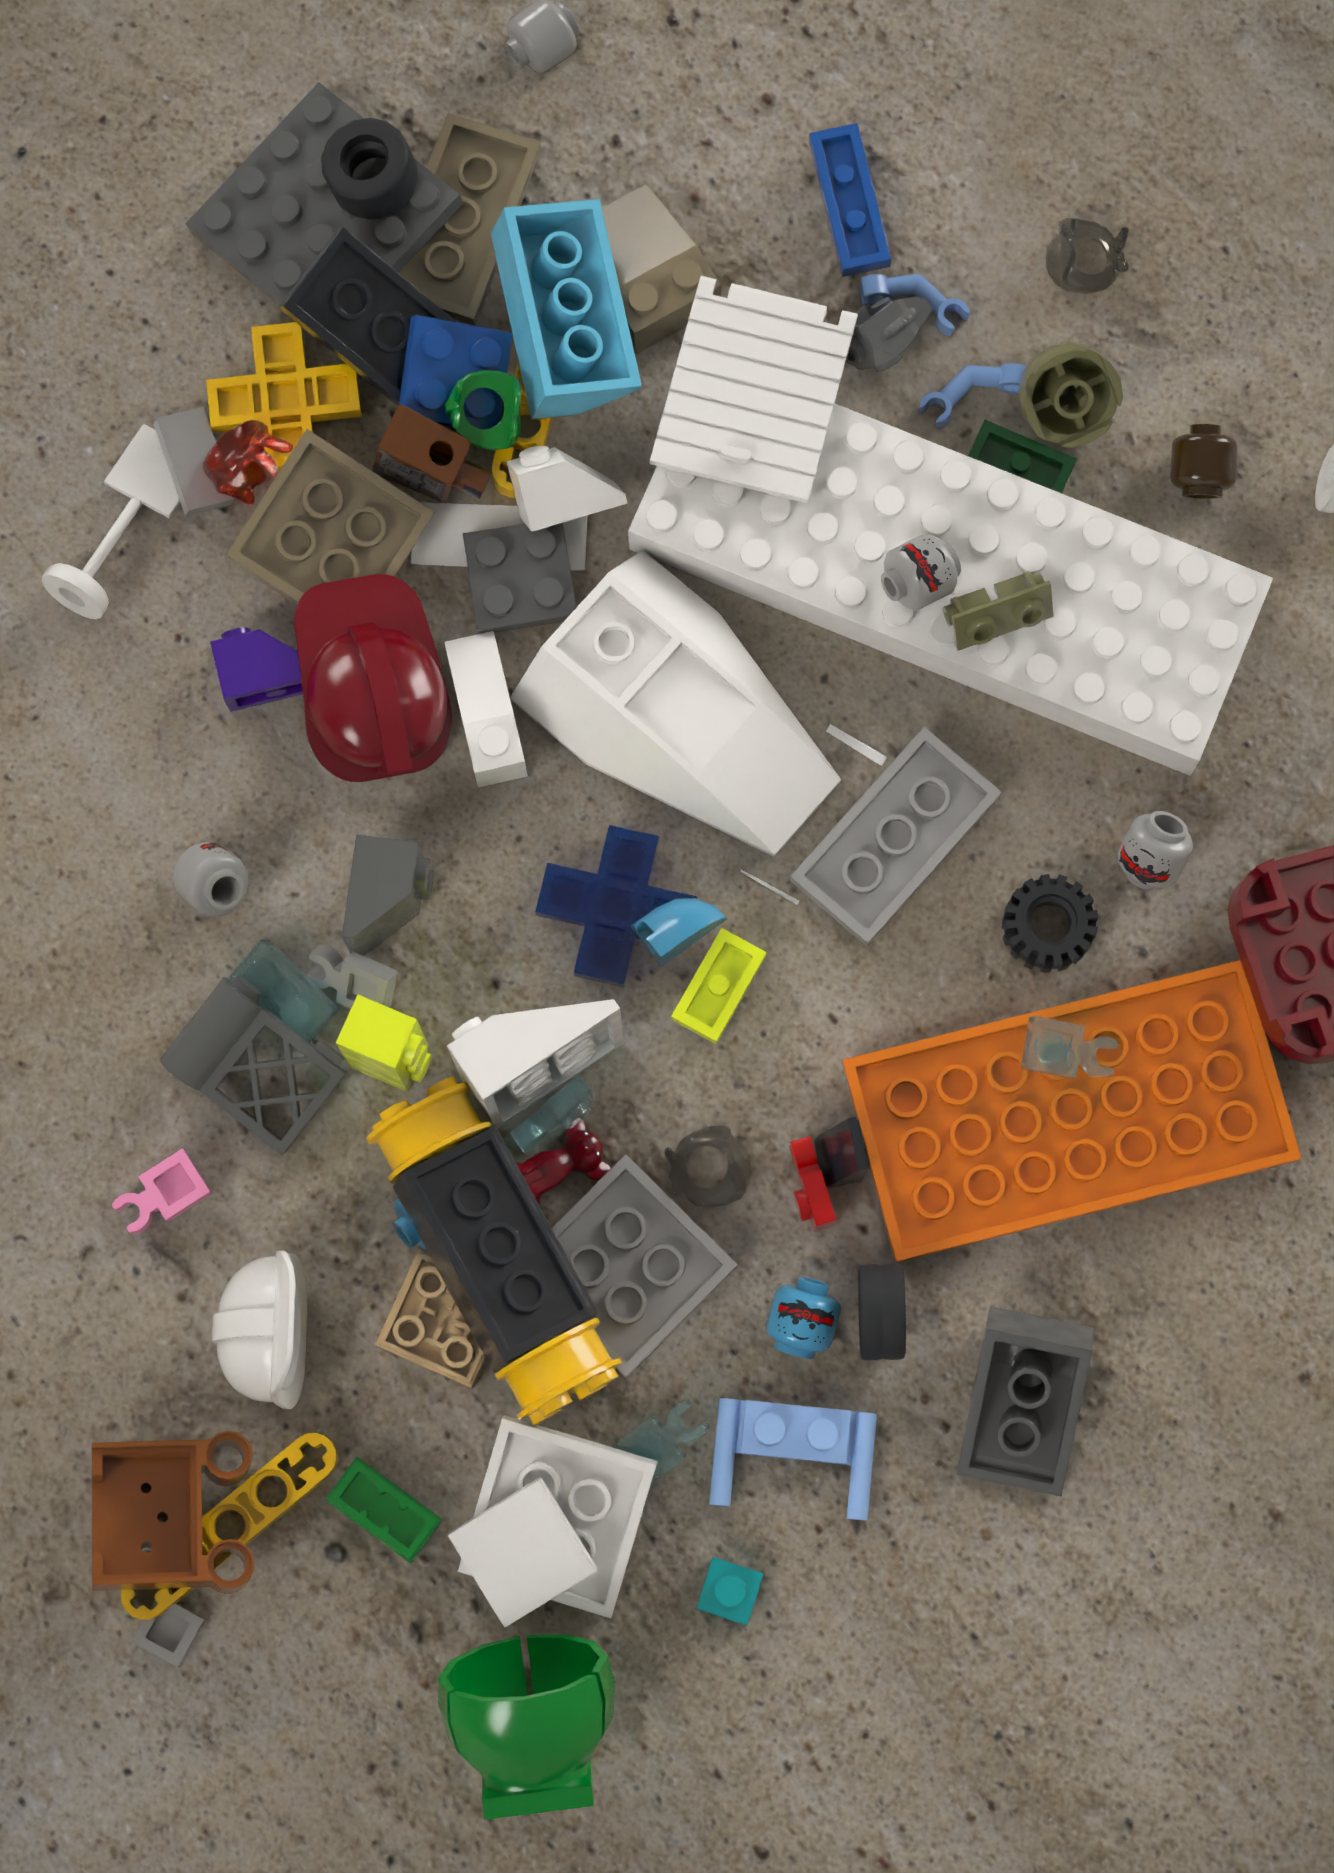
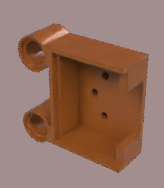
[92,1431,255,1594]

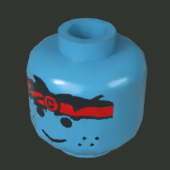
[766,1277,841,1359]

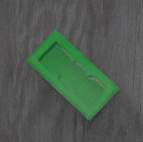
[325,1456,443,1563]

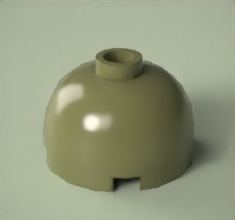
[1018,342,1123,448]

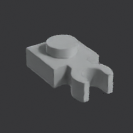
[306,944,398,1009]

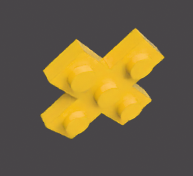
[206,322,362,475]

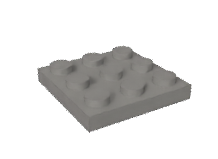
[552,1154,738,1379]

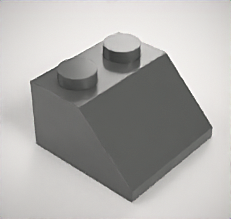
[342,834,434,956]

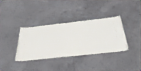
[411,502,588,571]

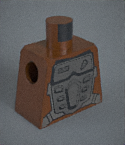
[372,403,492,503]

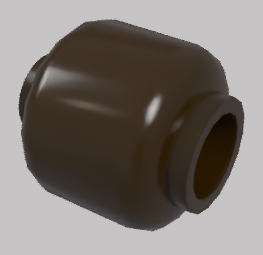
[1170,424,1238,499]

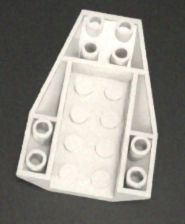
[510,550,841,857]

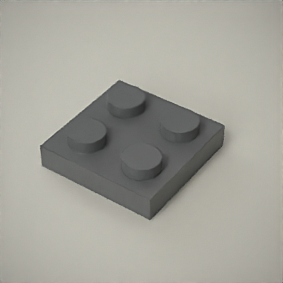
[462,523,577,634]

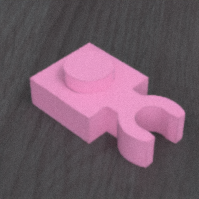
[112,1148,213,1235]

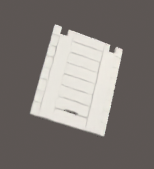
[650,276,858,503]

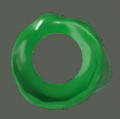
[445,371,521,450]

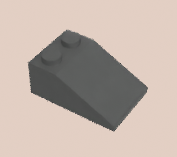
[957,1306,1094,1497]

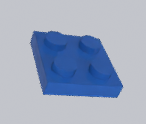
[399,315,512,429]

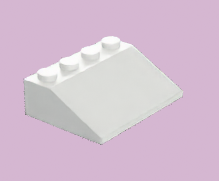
[447,999,624,1128]

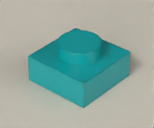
[696,1557,763,1625]

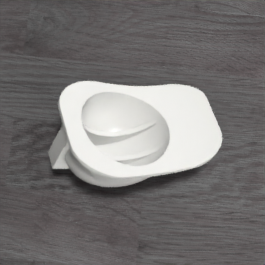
[212,1251,307,1409]

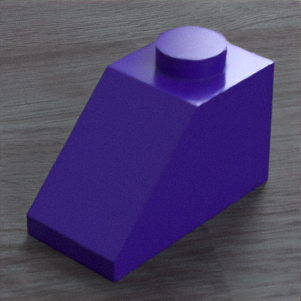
[210,627,303,712]

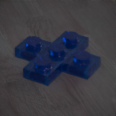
[535,825,698,988]

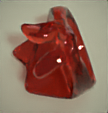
[203,420,293,505]

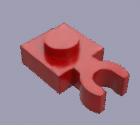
[789,1136,836,1232]

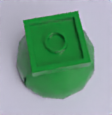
[438,1634,615,1820]

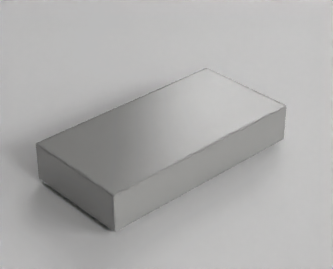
[153,407,235,516]

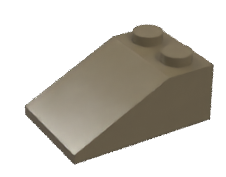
[602,184,721,355]

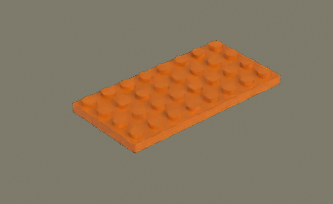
[842,960,1302,1263]

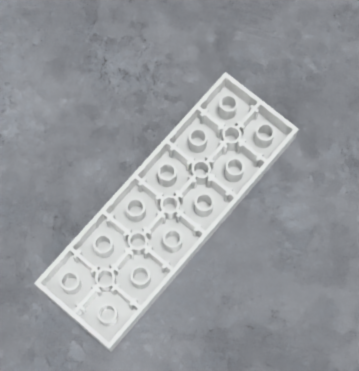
[628,404,1273,776]

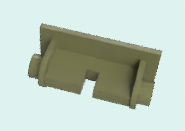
[943,571,1054,651]

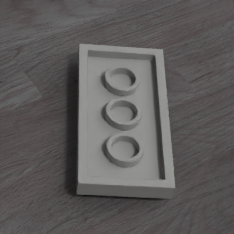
[789,726,1002,947]

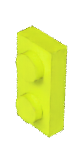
[671,928,767,1044]

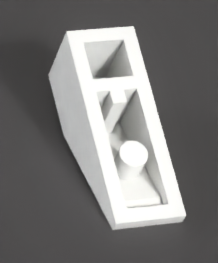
[444,631,528,788]

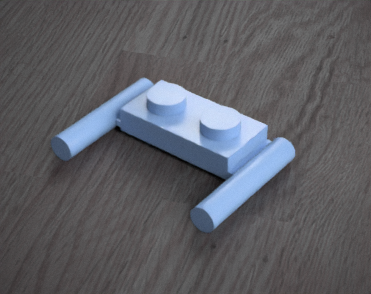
[709,1398,877,1521]

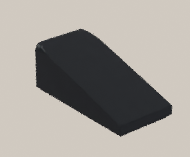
[814,1117,868,1188]

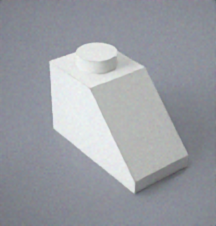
[507,446,627,532]

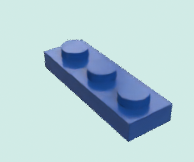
[809,123,891,277]

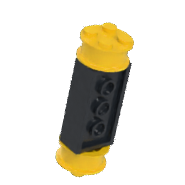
[366,1076,623,1426]

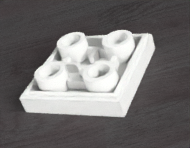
[448,1477,598,1628]

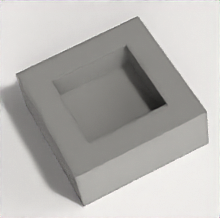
[131,1599,206,1668]

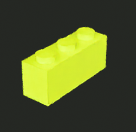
[336,994,432,1092]

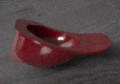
[294,574,452,782]

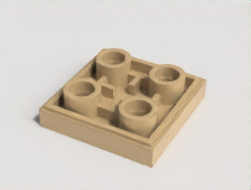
[375,1249,486,1389]

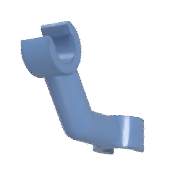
[858,274,970,336]
[919,363,1027,429]

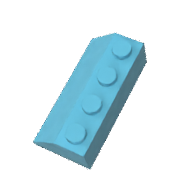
[491,199,642,419]

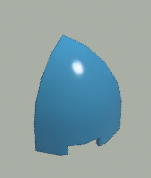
[631,898,727,967]

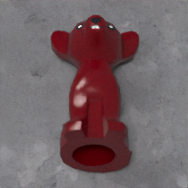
[516,1118,611,1204]

